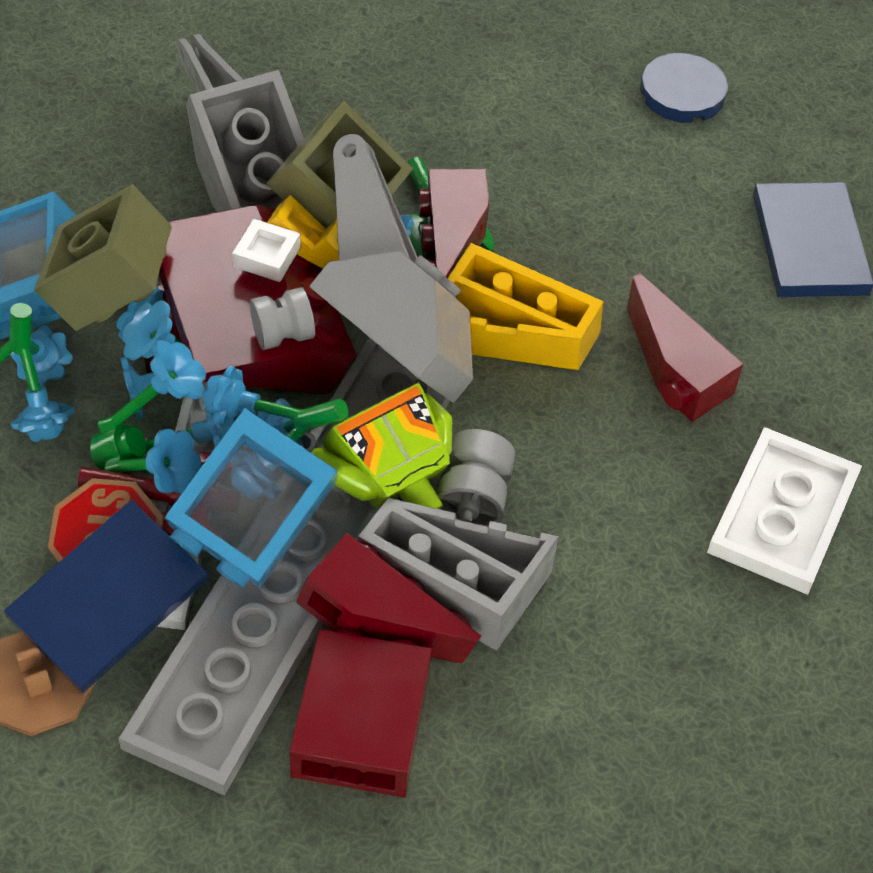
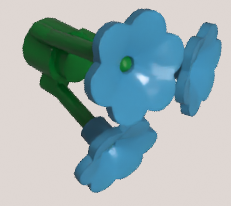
[90,340,235,494]

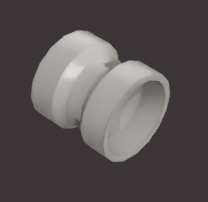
[249,287,315,350]

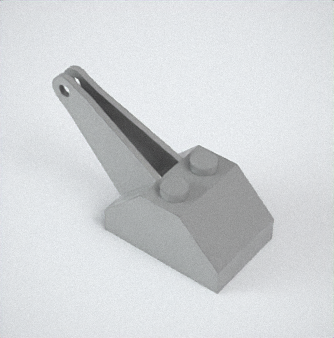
[176,34,304,213]
[309,134,473,403]

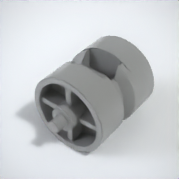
[437,429,516,527]

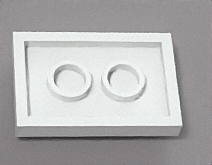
[707,427,862,595]

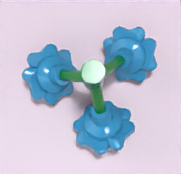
[0,303,75,442]
[202,366,348,500]

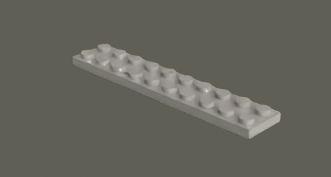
[119,337,450,796]

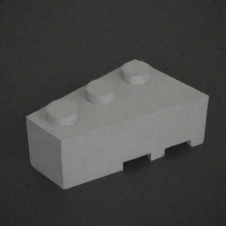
[358,498,559,651]

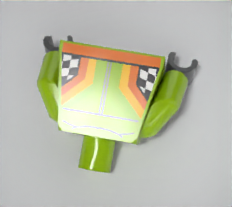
[301,379,452,509]

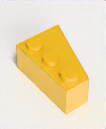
[448,243,604,370]

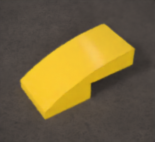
[267,195,339,269]

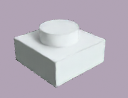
[232,219,301,282]

